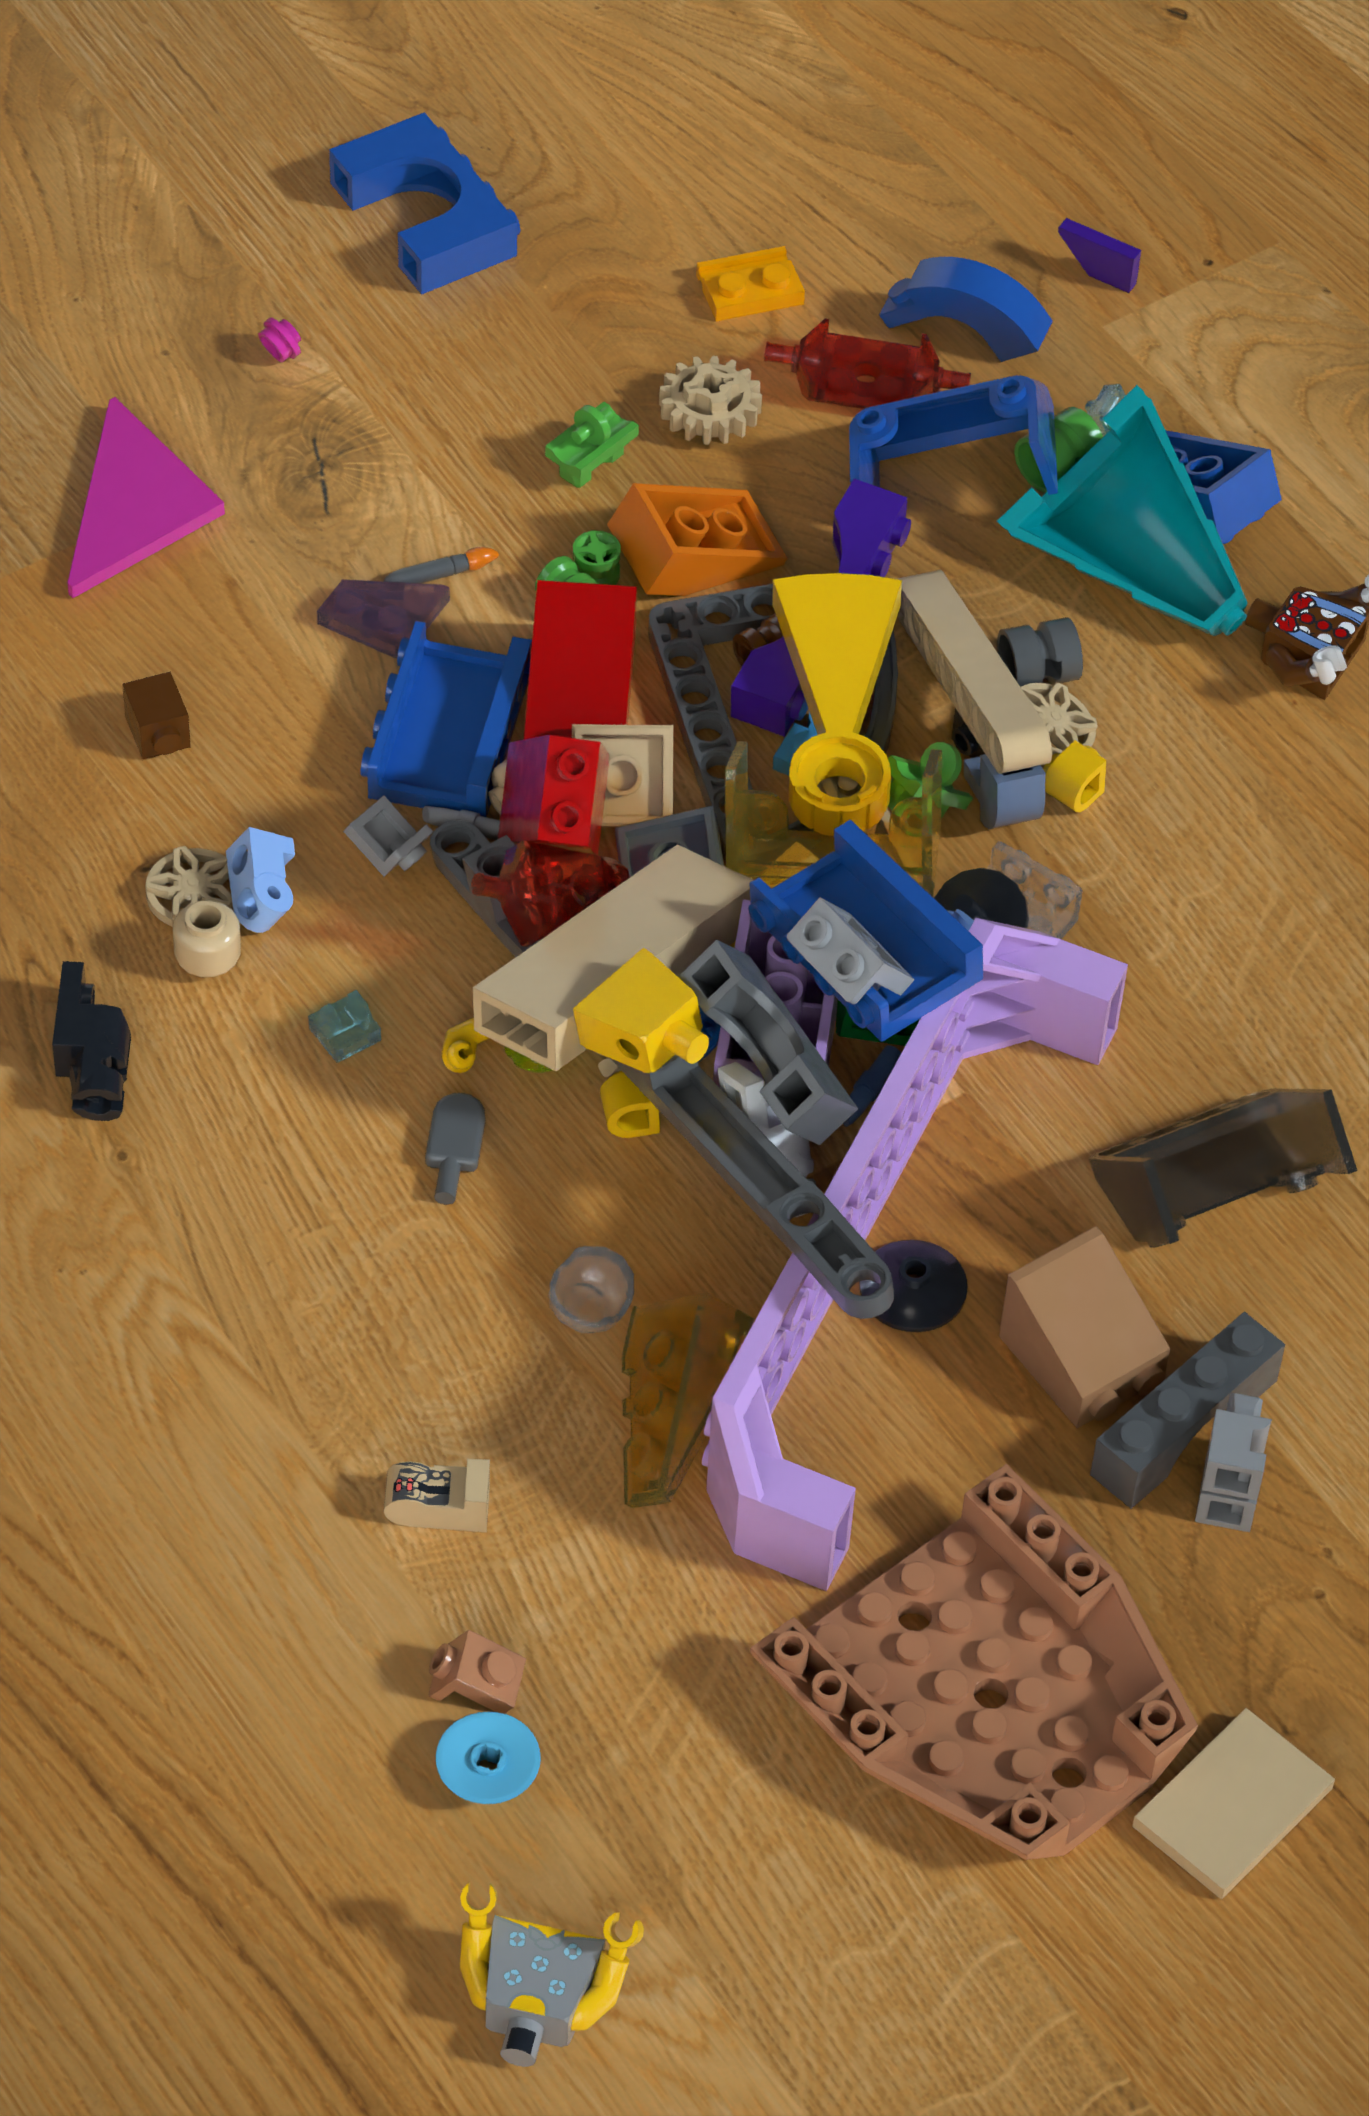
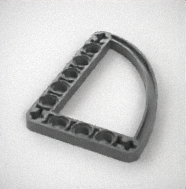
[648,584,898,873]

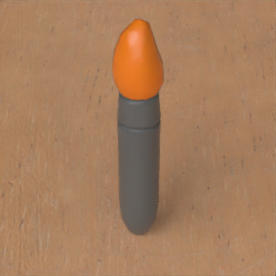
[383,547,499,588]

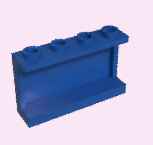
[360,621,532,817]
[748,820,983,1042]

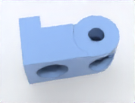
[226,827,295,933]

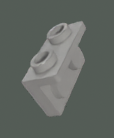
[787,897,915,1004]

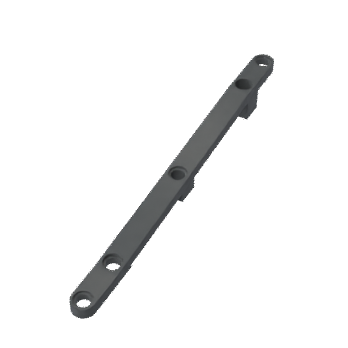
[430,820,894,1319]

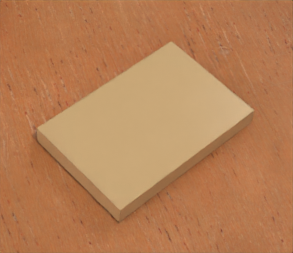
[1132,1708,1335,1900]

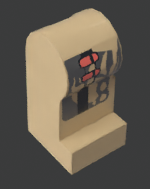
[384,1459,490,1533]

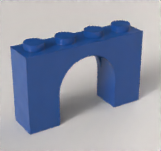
[329,112,520,295]

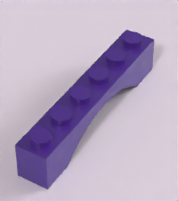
[730,478,911,737]

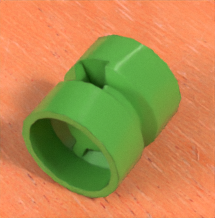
[1014,407,1103,493]

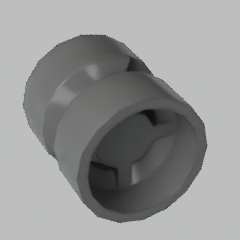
[997,617,1083,687]

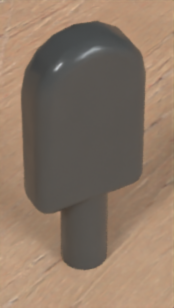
[425,1093,485,1205]

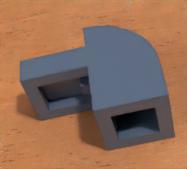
[964,754,1045,829]

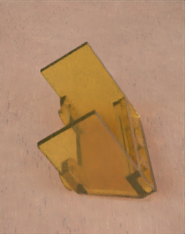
[725,741,942,897]

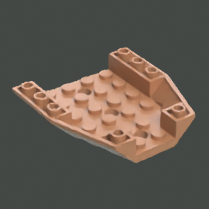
[750,1464,1198,1860]

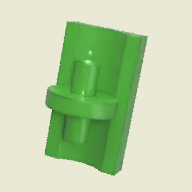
[545,402,639,488]
[888,742,973,824]

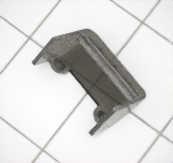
[1089,1088,1358,1248]

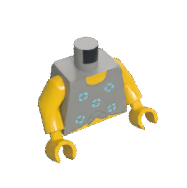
[460,1882,644,2067]

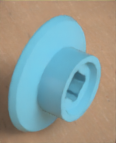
[436,1712,541,1804]

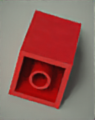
[524,580,637,740]
[498,735,610,856]

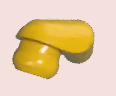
[441,1017,490,1073]

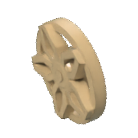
[1021,683,1098,755]
[145,846,234,927]

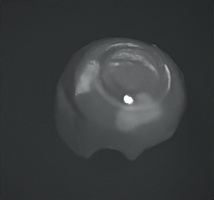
[548,1246,634,1334]

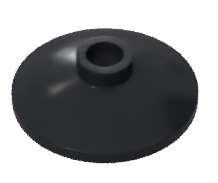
[859,1240,968,1332]

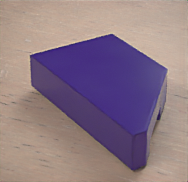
[1058,218,1141,293]

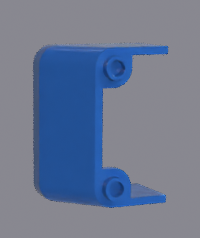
[849,375,1058,495]

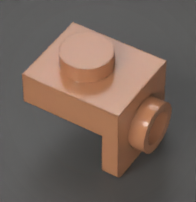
[428,1630,526,1714]

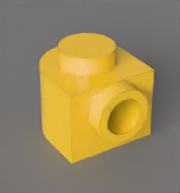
[1043,740,1106,813]
[600,1071,660,1138]

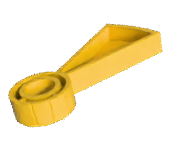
[772,573,902,836]

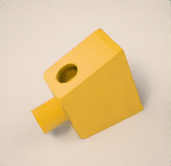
[573,947,709,1073]

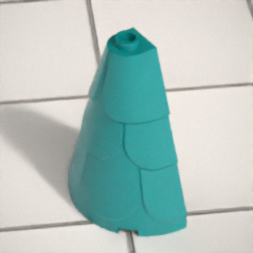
[997,385,1248,636]

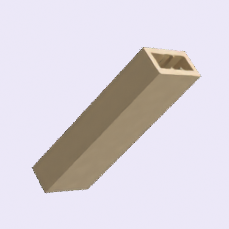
[473,845,753,1071]

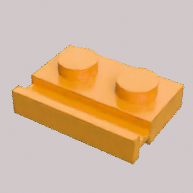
[696,246,805,322]

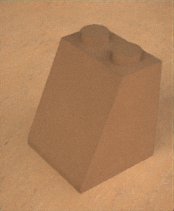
[999,1226,1170,1429]

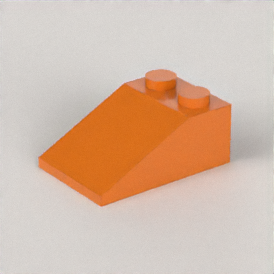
[607,483,788,596]

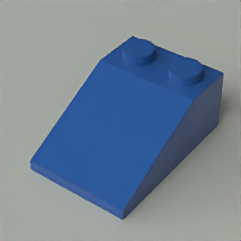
[1165,430,1282,544]

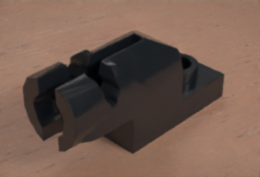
[52,961,131,1121]

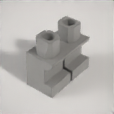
[1195,1393,1272,1532]

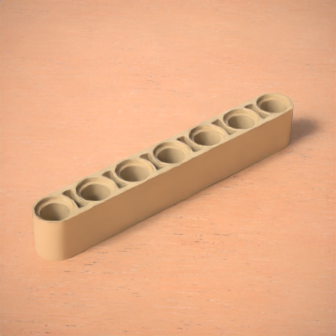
[897,570,1052,774]

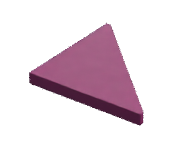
[67,397,225,598]

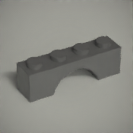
[679,940,858,1145]
[1090,1312,1286,1509]

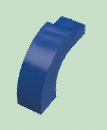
[879,257,1053,362]

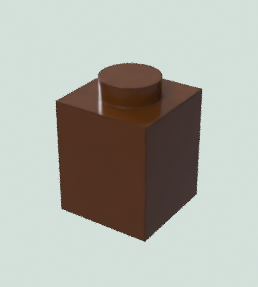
[122,671,191,759]

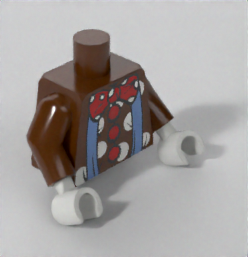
[1245,574,1369,700]

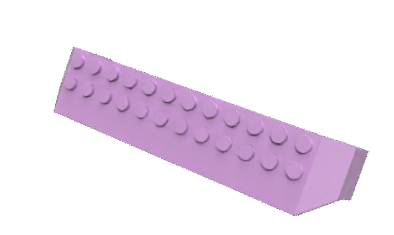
[702,918,1128,1592]

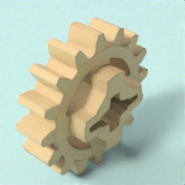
[659,356,762,445]

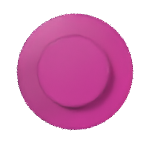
[258,317,301,363]

